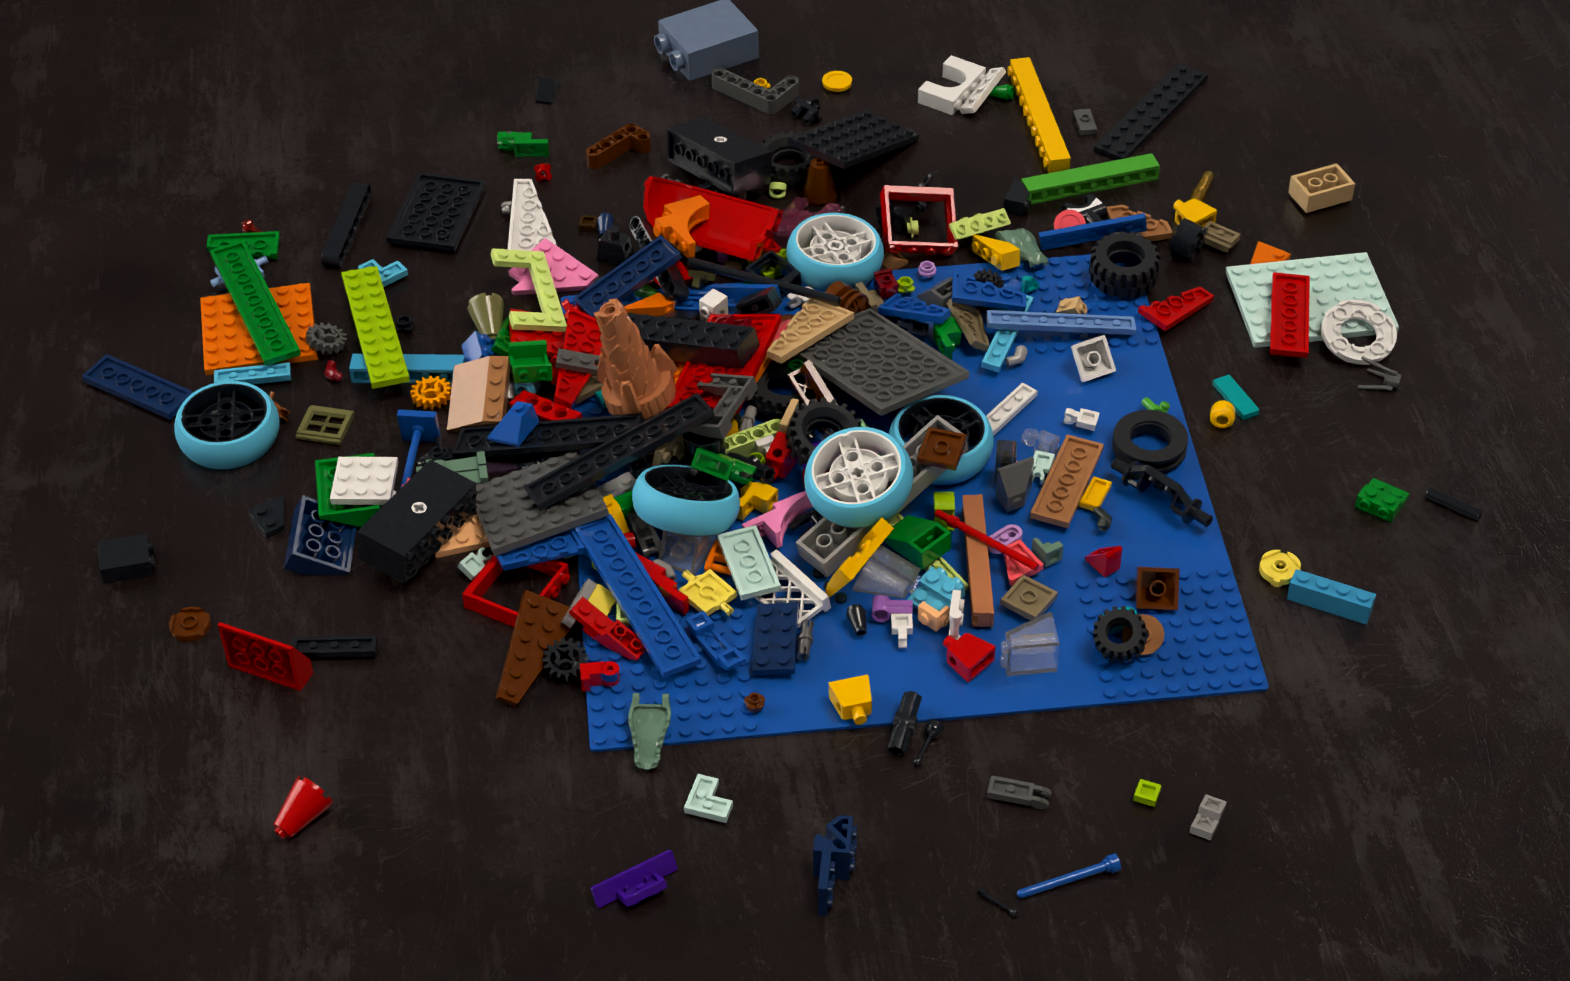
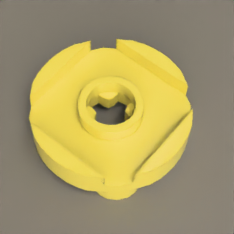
[1259,550,1301,587]

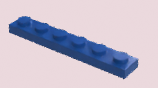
[1039,213,1147,250]

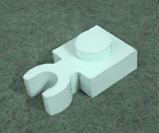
[1032,450,1055,484]
[457,547,492,580]

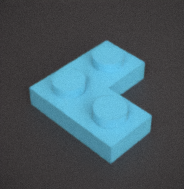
[358,259,408,287]

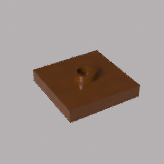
[917,427,968,471]

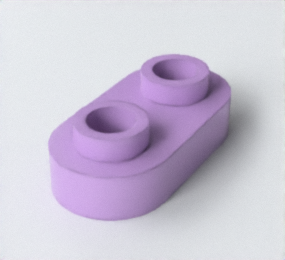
[987,524,1022,554]

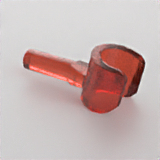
[241,219,262,232]

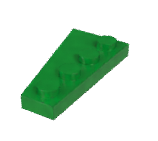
[206,231,280,259]

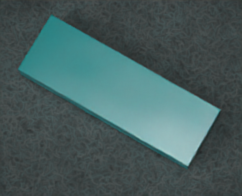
[1212,375,1260,420]

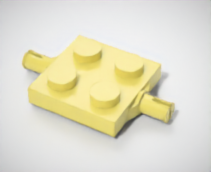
[679,569,737,616]

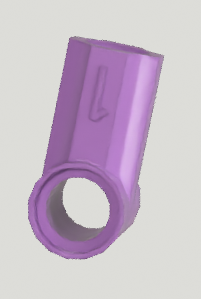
[872,594,913,622]

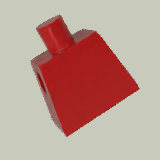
[765,431,799,481]
[943,633,996,683]

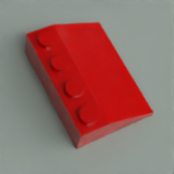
[218,622,313,691]

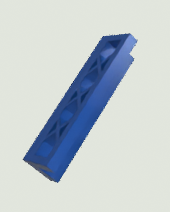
[711,284,782,311]

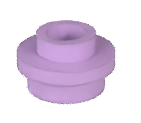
[918,261,936,277]

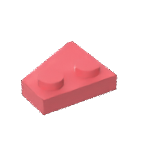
[1003,539,1044,586]

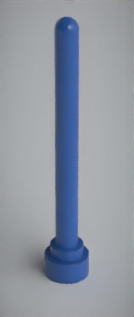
[1017,853,1121,898]

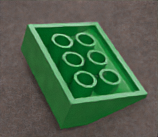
[315,453,381,527]

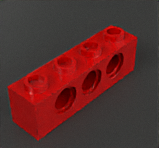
[509,390,583,421]

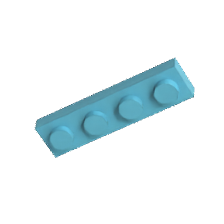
[214,362,291,384]

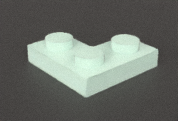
[684,774,733,823]

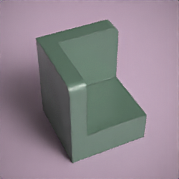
[1032,537,1063,567]

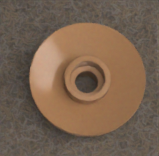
[1122,614,1164,655]

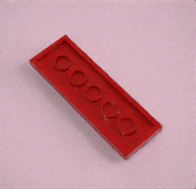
[1269,272,1310,358]

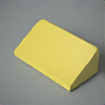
[588,584,616,616]

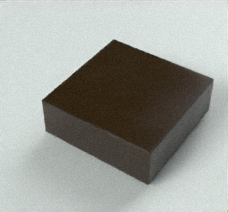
[578,215,598,232]

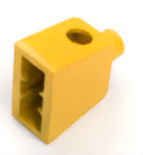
[1173,199,1217,227]
[829,674,872,725]

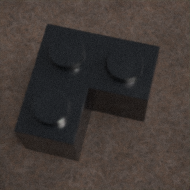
[735,286,782,314]

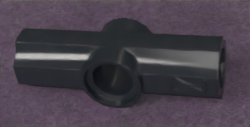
[726,452,776,484]
[887,691,922,756]

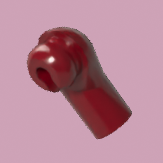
[324,360,343,382]

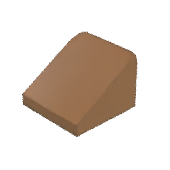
[882,252,909,270]

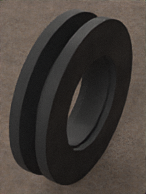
[1112,410,1188,473]

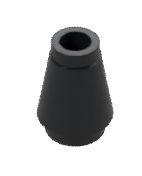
[846,604,867,636]

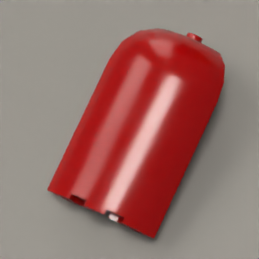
[643,176,784,261]

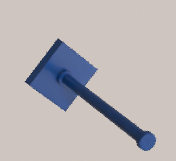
[397,409,441,489]

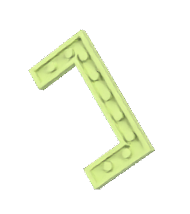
[491,249,567,332]

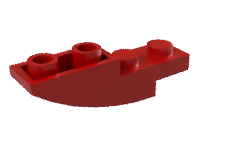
[569,596,646,661]

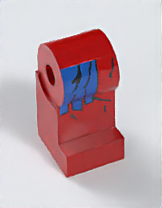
[580,661,620,692]

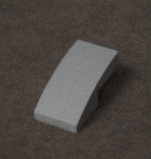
[1189,794,1227,840]

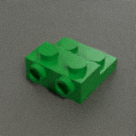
[1355,478,1410,523]

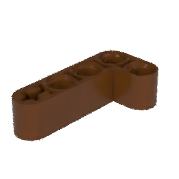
[586,123,651,169]

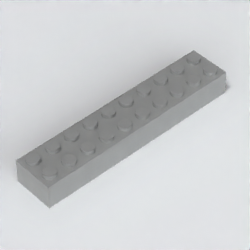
[796,415,968,578]

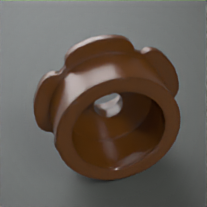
[744,692,765,712]

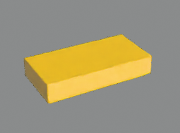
[1079,476,1112,511]

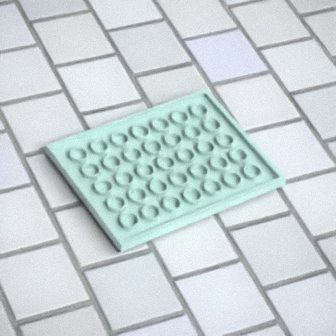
[1225,252,1399,348]

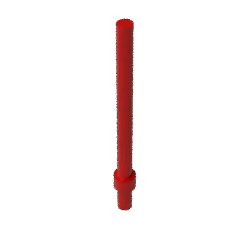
[934,509,1039,571]

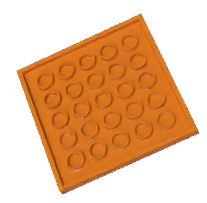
[200,283,318,375]

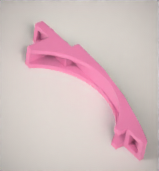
[742,491,839,548]

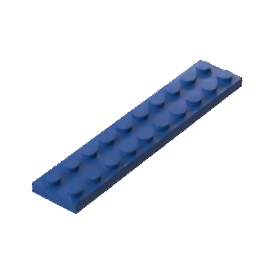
[574,514,701,678]

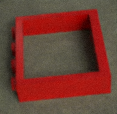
[880,185,958,256]
[462,555,570,627]

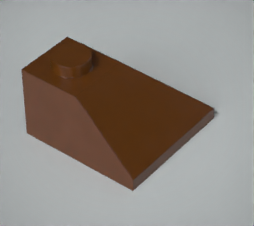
[1135,566,1180,610]

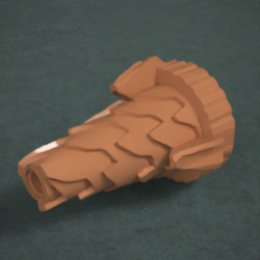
[594,299,677,419]

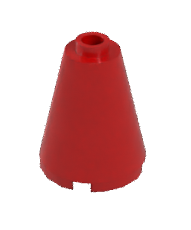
[273,776,333,839]

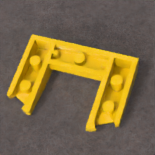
[825,517,894,598]

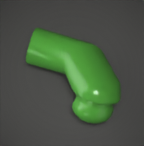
[1141,397,1170,413]

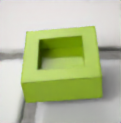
[1133,779,1161,807]

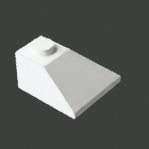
[1071,335,1116,382]

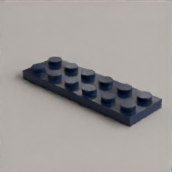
[573,235,682,318]
[82,354,194,420]

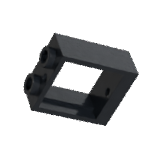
[745,250,802,299]

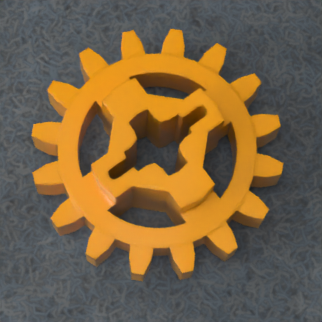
[410,375,452,410]

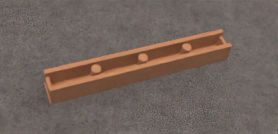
[962,494,994,627]

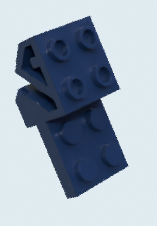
[813,815,857,916]

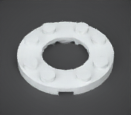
[1321,299,1397,365]

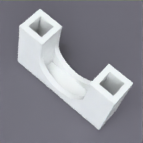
[918,55,986,115]

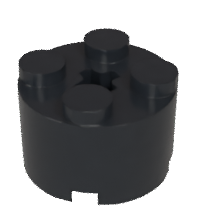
[876,200,917,233]
[1169,218,1208,261]

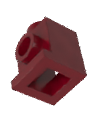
[874,268,898,299]

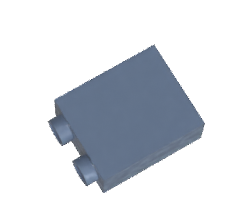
[654,0,759,81]

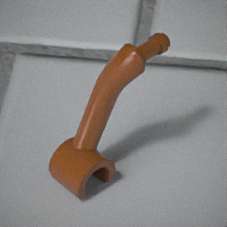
[269,391,290,422]

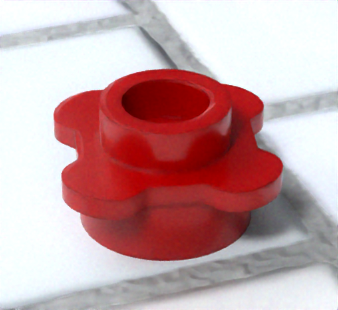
[534,164,552,181]

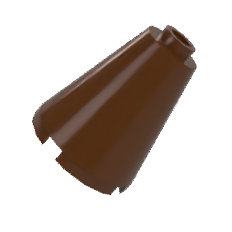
[802,157,837,207]

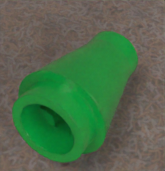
[989,84,1014,101]

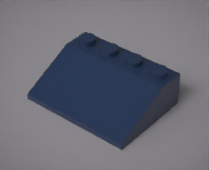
[284,495,357,575]

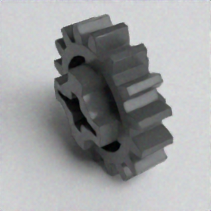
[305,322,347,354]

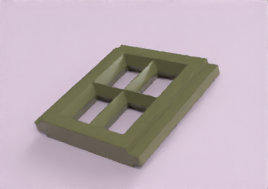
[295,405,355,445]

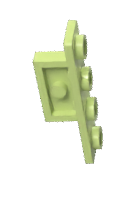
[949,208,1011,240]

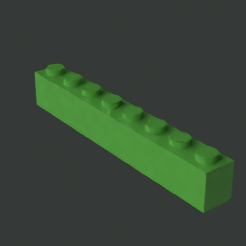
[1021,153,1160,204]

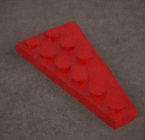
[554,307,603,408]

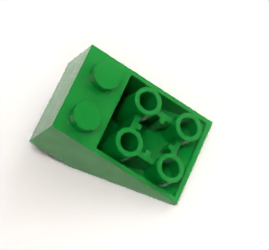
[884,515,951,570]

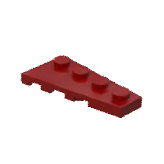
[1138,286,1214,331]

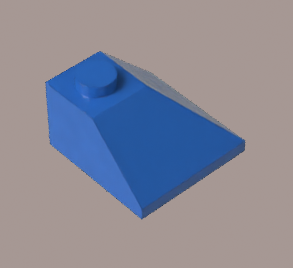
[487,401,539,447]

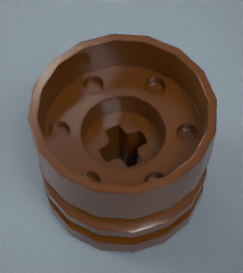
[825,281,869,314]

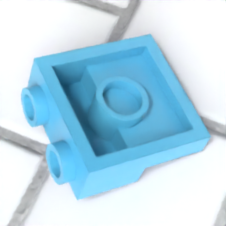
[907,566,966,611]

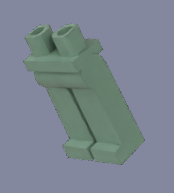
[416,451,488,484]

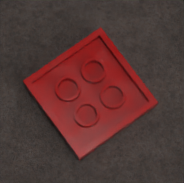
[509,308,565,358]

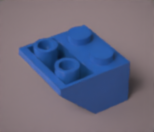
[461,331,501,362]

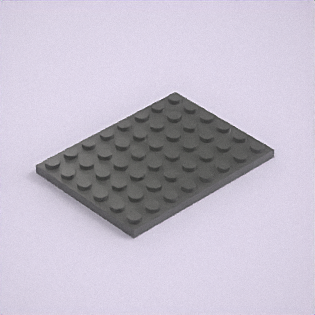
[793,308,969,416]

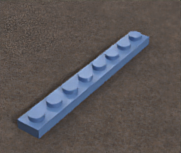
[986,310,1136,335]

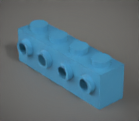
[1287,569,1376,625]

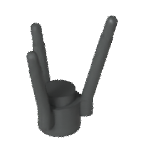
[1357,356,1402,391]

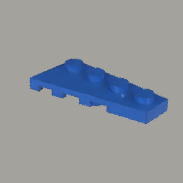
[952,271,1026,312]
[877,293,951,324]
[496,528,586,571]

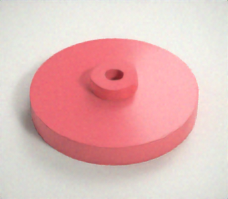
[1054,210,1086,230]

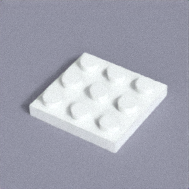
[330,457,398,505]

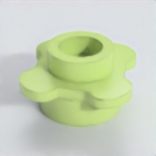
[907,217,919,238]

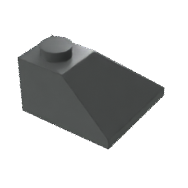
[995,457,1034,512]

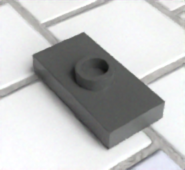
[1073,109,1097,135]

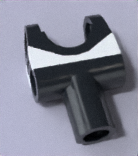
[1061,194,1107,224]

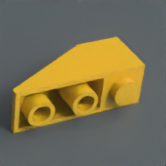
[971,235,1020,271]

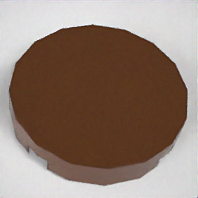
[169,606,211,642]

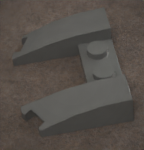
[690,373,758,439]

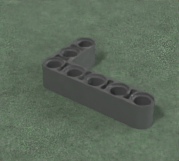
[711,68,799,114]

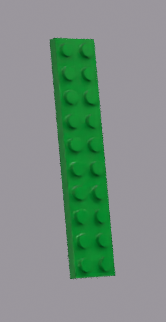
[210,240,301,366]

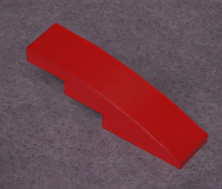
[635,552,689,615]

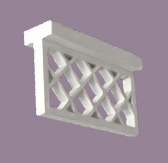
[754,549,831,628]

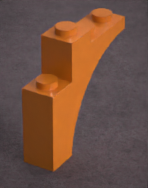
[653,195,710,258]

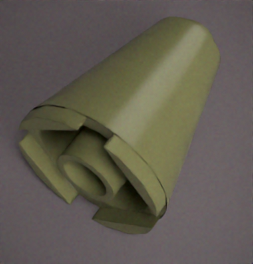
[467,293,504,340]

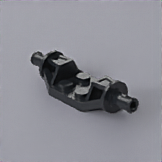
[1111,457,1213,528]

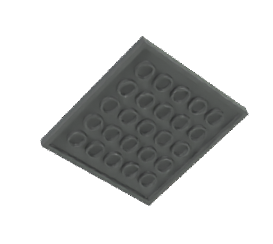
[476,450,610,556]

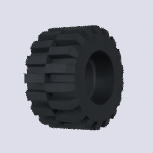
[1093,606,1147,664]

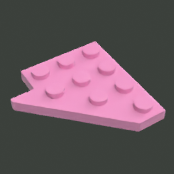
[509,238,599,295]

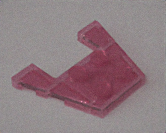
[773,197,842,237]

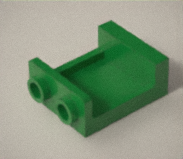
[508,340,552,383]

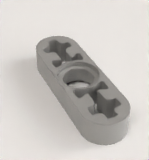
[561,578,597,628]

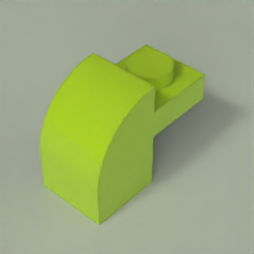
[933,492,955,531]

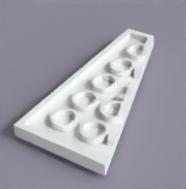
[508,179,557,251]

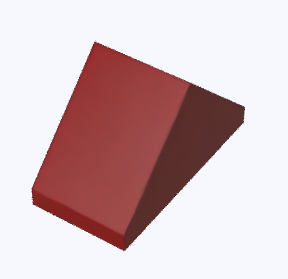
[1084,545,1122,578]

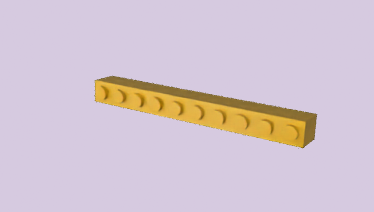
[1007,57,1071,173]

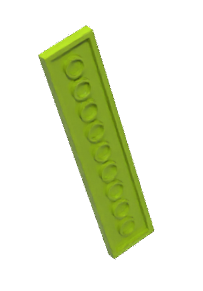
[341,266,410,389]

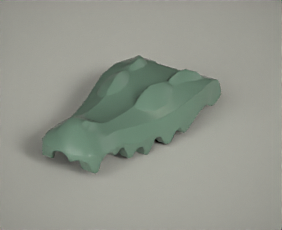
[995,228,1048,267]
[628,693,671,770]

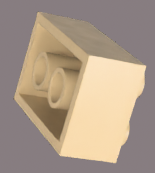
[1288,163,1355,213]

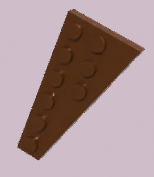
[495,590,576,707]

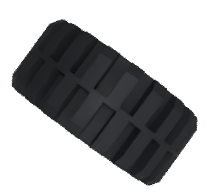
[1089,232,1160,299]

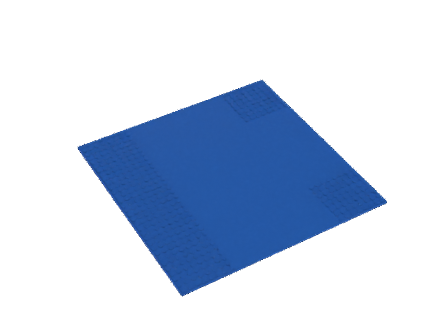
[561,254,1269,752]

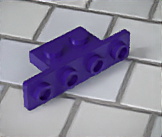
[591,850,678,908]

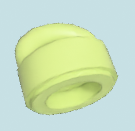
[769,182,787,199]

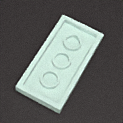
[717,525,781,601]

